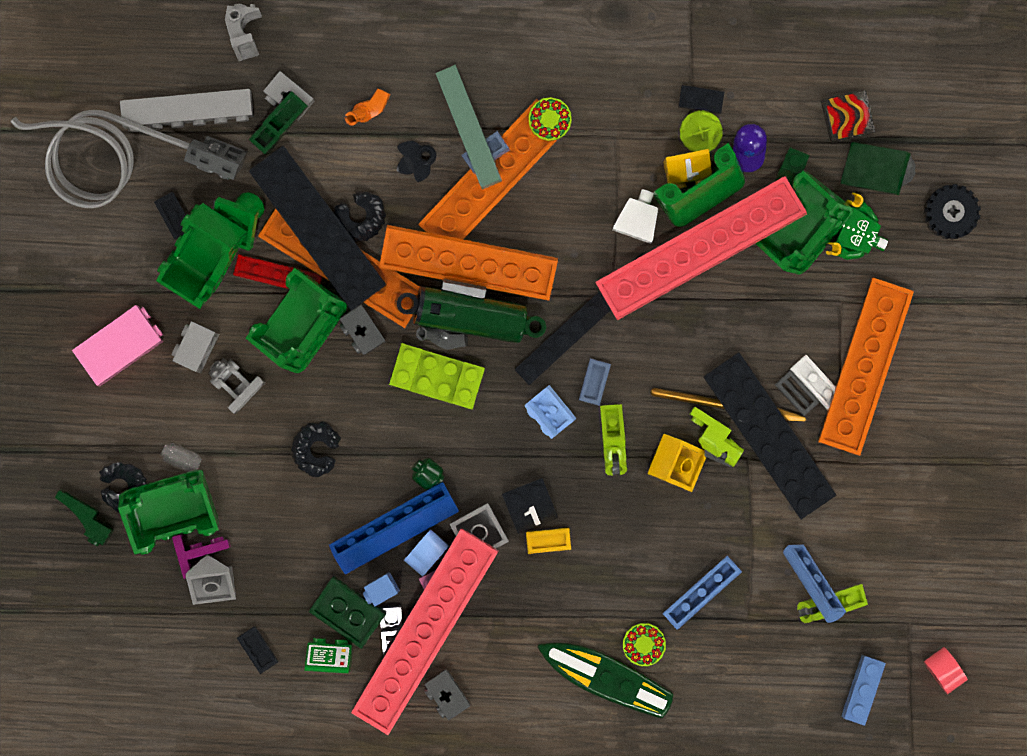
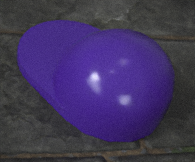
[733,124,767,172]

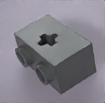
[339,305,386,356]
[424,668,471,721]

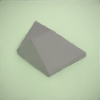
[186,555,236,605]

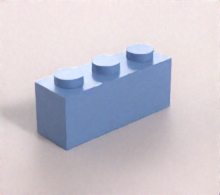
[363,572,400,607]
[841,655,886,726]

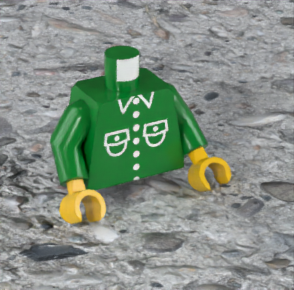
[826,192,888,260]

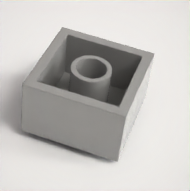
[172,321,220,373]
[450,503,509,548]

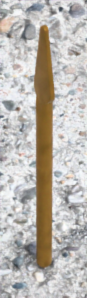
[650,388,806,421]

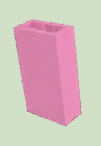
[72,305,163,386]

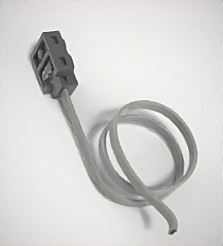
[11,110,248,208]

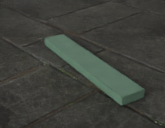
[436,65,502,190]

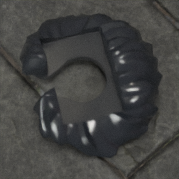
[333,191,386,243]
[291,421,341,477]
[99,462,147,513]

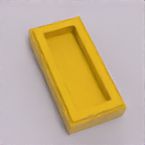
[526,528,571,554]

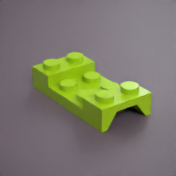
[389,343,485,410]

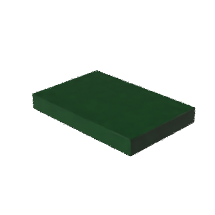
[840,142,911,195]
[308,576,387,649]

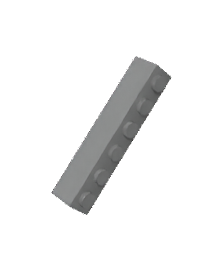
[120,89,254,132]

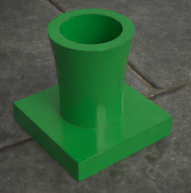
[214,192,264,251]

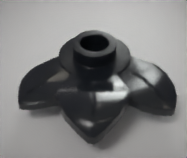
[397,141,437,182]

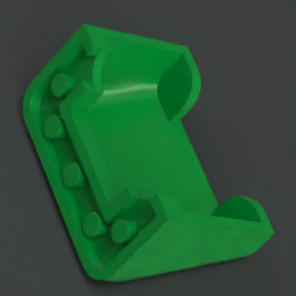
[653,143,745,227]
[755,171,853,275]
[245,267,347,373]

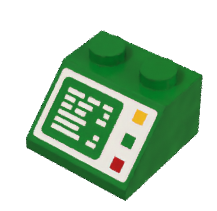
[304,638,353,673]

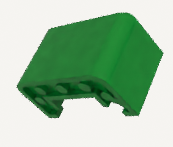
[156,203,247,309]
[118,470,219,555]

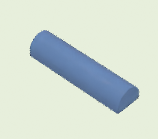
[783,544,846,623]
[663,556,742,630]

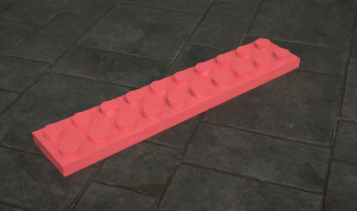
[596,176,807,320]
[351,528,499,735]

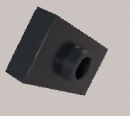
[237,626,279,674]

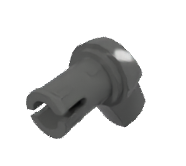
[416,327,468,350]

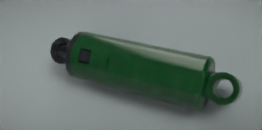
[395,286,546,343]

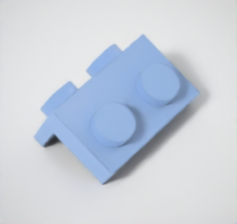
[524,385,577,439]

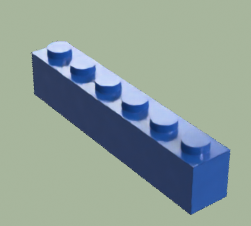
[329,482,459,574]

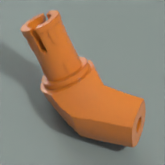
[345,88,390,126]

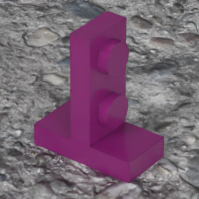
[172,534,231,579]

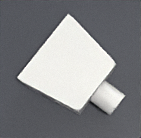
[612,189,658,244]

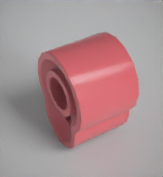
[924,647,968,695]

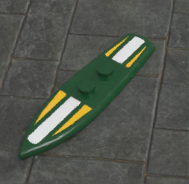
[537,643,673,719]

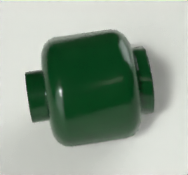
[412,458,444,490]

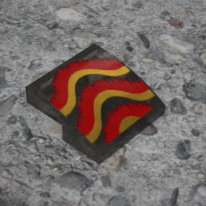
[821,90,875,142]

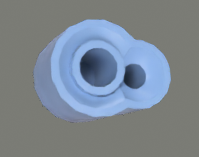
[404,529,449,577]

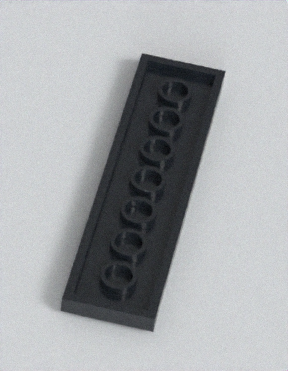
[249,146,386,311]
[703,352,836,520]

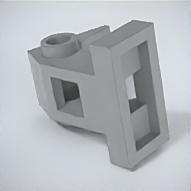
[225,4,262,61]
[208,358,266,414]

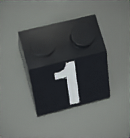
[502,478,558,534]

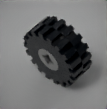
[923,184,981,240]

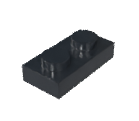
[678,85,725,114]
[154,192,186,240]

